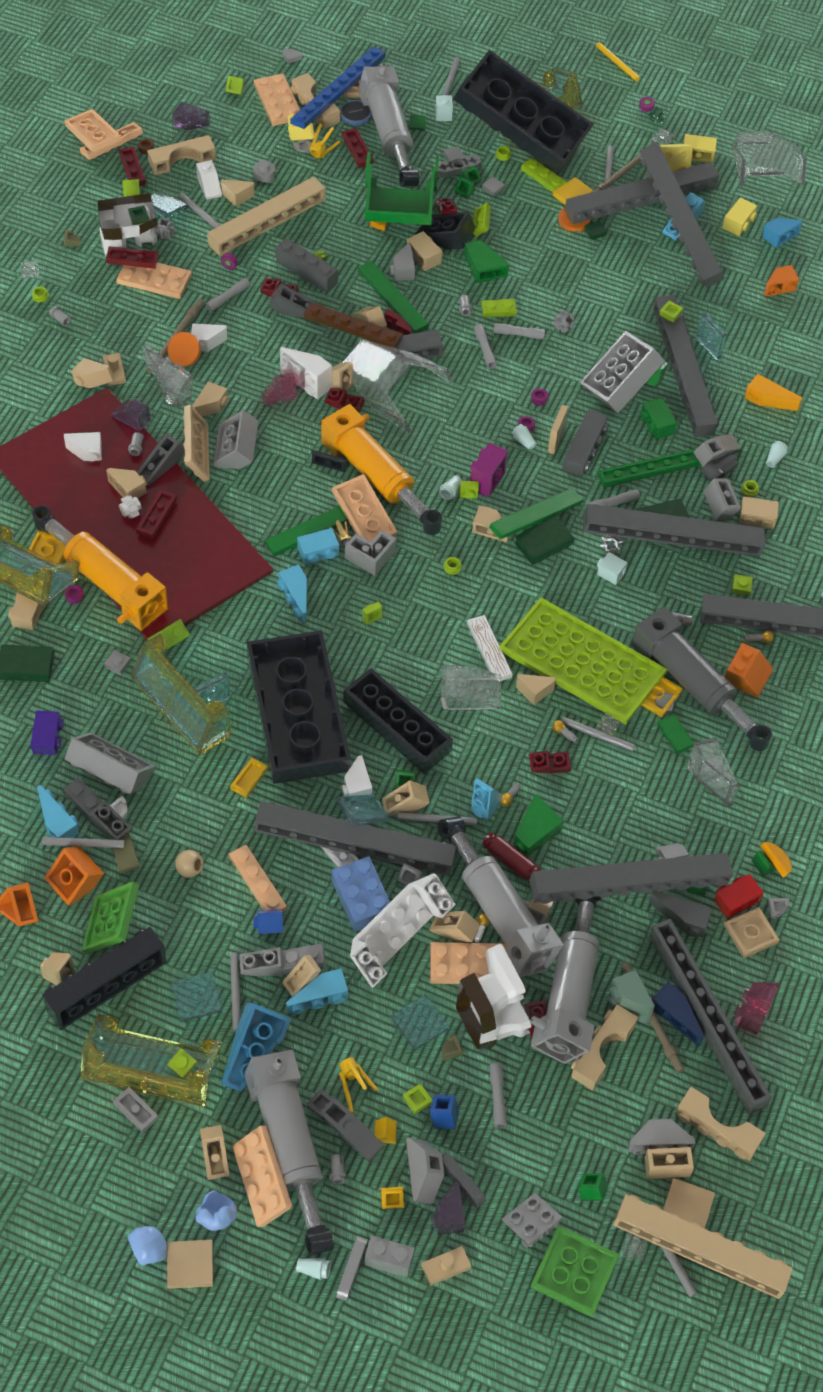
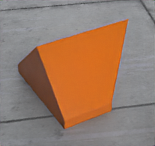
[0,882,38,927]

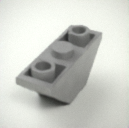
[627,1119,695,1155]
[406,1138,444,1205]

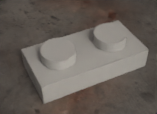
[113,1087,159,1133]

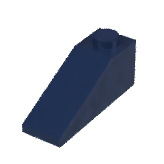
[652,982,704,1047]

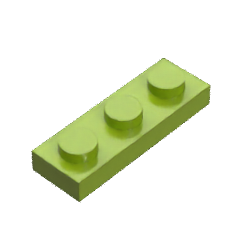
[521,157,567,192]

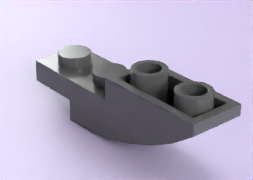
[63,777,132,840]
[306,1088,385,1162]

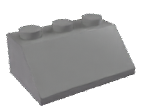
[213,410,259,469]

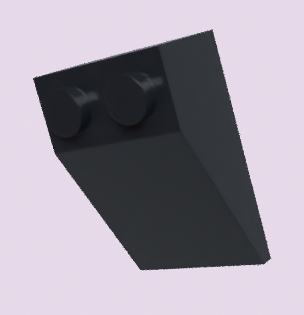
[415,212,476,250]

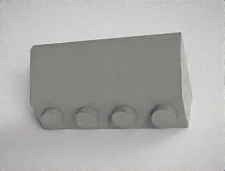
[65,732,156,794]

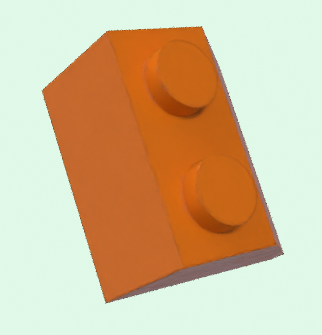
[725,643,773,698]
[44,846,104,906]

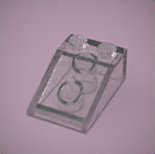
[441,665,502,710]
[687,737,739,806]

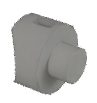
[253,160,275,183]

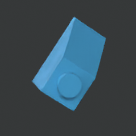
[762,218,802,248]

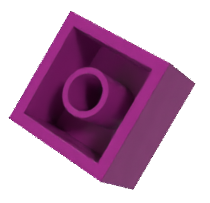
[469,443,508,497]

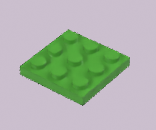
[81,882,139,954]
[531,1226,619,1317]

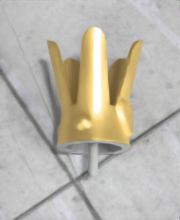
[329,520,351,547]

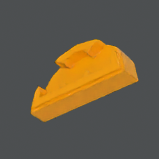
[760,842,792,878]

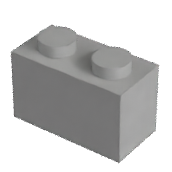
[703,479,741,521]
[364,1235,414,1277]

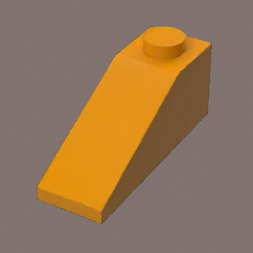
[744,374,802,411]

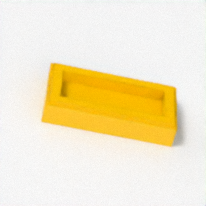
[230,757,268,798]

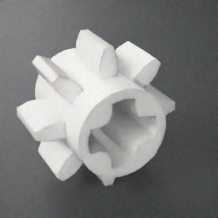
[119,495,142,518]

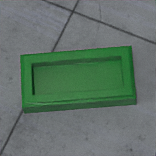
[657,714,694,754]

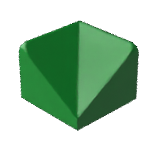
[578,1173,608,1201]

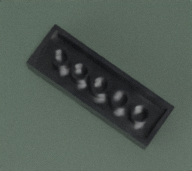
[343,668,453,774]
[42,927,167,1031]

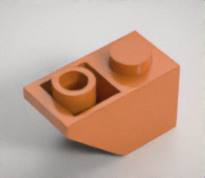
[764,265,799,297]

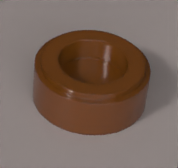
[138,139,154,154]

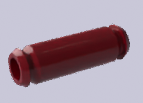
[482,832,542,883]

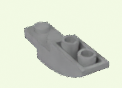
[240,944,326,976]

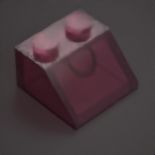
[733,982,780,1035]

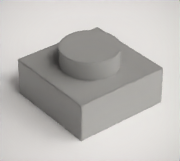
[104,650,131,675]

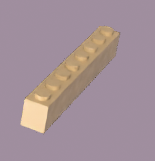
[207,177,326,256]
[613,1194,793,1299]

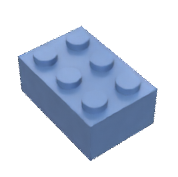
[331,856,390,932]

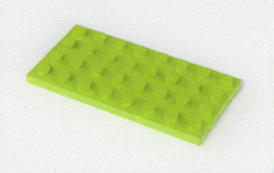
[499,597,667,725]

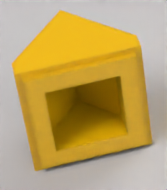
[374,1117,397,1144]
[381,1187,404,1209]

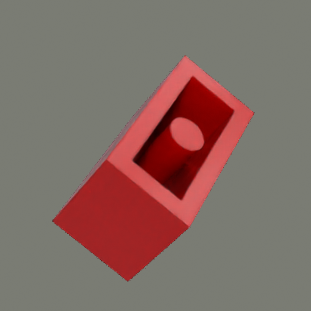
[714,874,764,920]

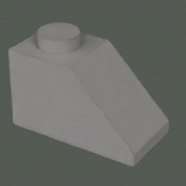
[390,244,415,281]

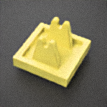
[659,144,692,172]

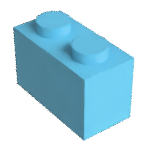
[297,528,339,565]

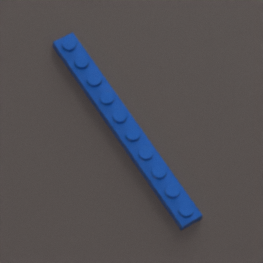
[290,47,386,129]

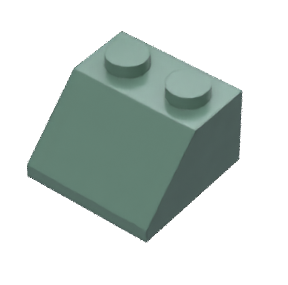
[608,970,654,1024]

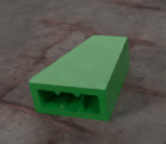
[464,240,509,283]
[514,795,564,857]

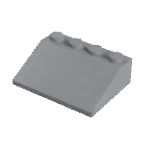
[579,331,665,413]

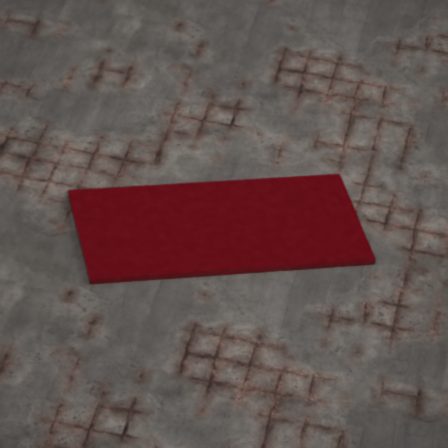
[0,388,273,646]

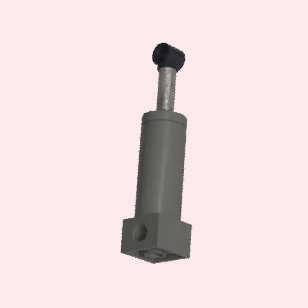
[631,607,772,751]

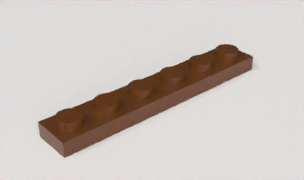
[304,303,403,349]

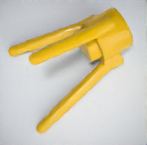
[309,123,341,158]
[338,1057,378,1114]

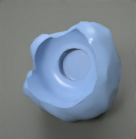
[196,1190,237,1231]
[128,1226,167,1265]

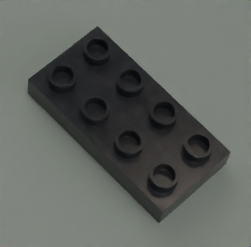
[453,49,594,174]
[247,630,351,784]

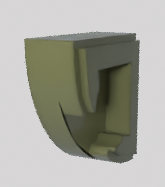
[64,230,81,246]
[442,1034,463,1061]

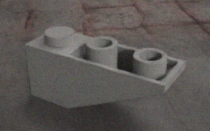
[694,434,742,467]

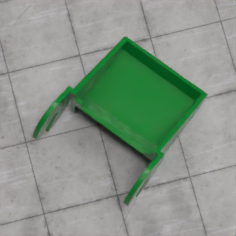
[365,152,439,225]

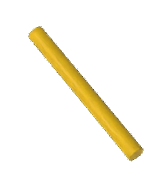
[596,42,640,82]

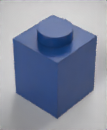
[253,909,283,934]
[430,1094,459,1129]

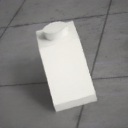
[196,160,222,200]
[191,324,227,352]
[64,432,102,461]
[341,755,372,803]

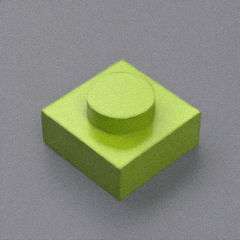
[225,76,245,95]
[122,179,140,197]
[659,300,683,323]
[460,481,479,499]
[732,574,753,596]
[362,601,382,625]
[167,1048,198,1079]
[402,1084,433,1115]

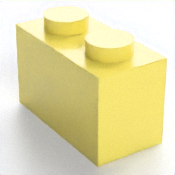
[683,134,717,163]
[722,198,757,236]

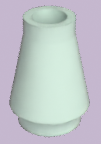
[512,424,537,450]
[766,441,788,468]
[439,476,462,500]
[296,1257,331,1281]

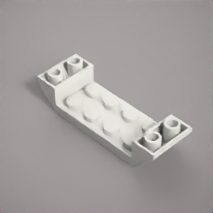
[350,873,456,987]

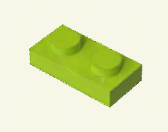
[473,202,491,237]
[481,299,517,318]
[147,619,190,655]

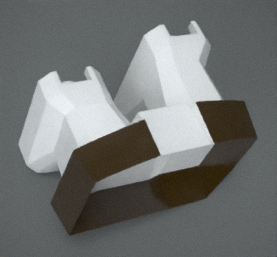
[97,193,158,258]
[456,944,531,1049]

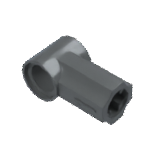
[702,454,738,481]

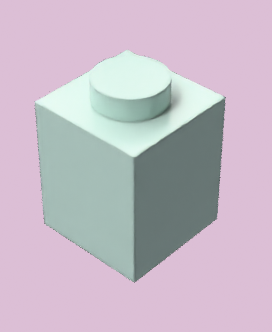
[435,95,453,121]
[597,552,627,585]

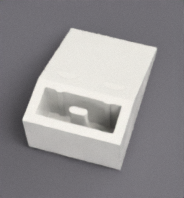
[280,347,332,400]

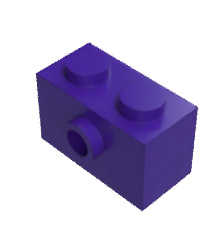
[30,710,64,755]

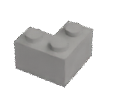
[345,530,397,576]

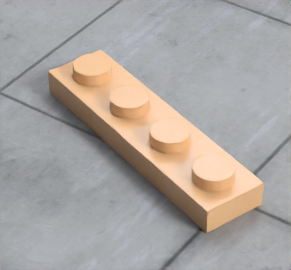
[80,122,143,160]
[229,845,287,912]

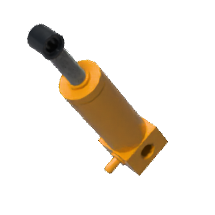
[321,404,442,535]
[32,505,168,631]

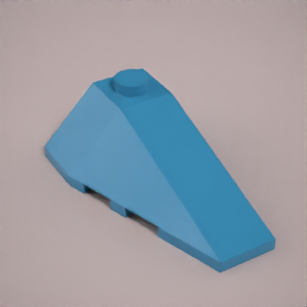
[221,1003,291,1092]

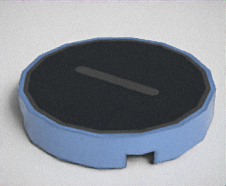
[340,100,372,126]

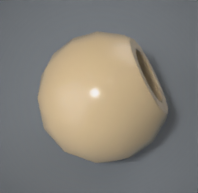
[175,850,203,878]

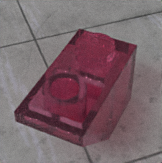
[261,373,298,404]

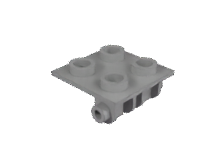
[502,1193,563,1248]

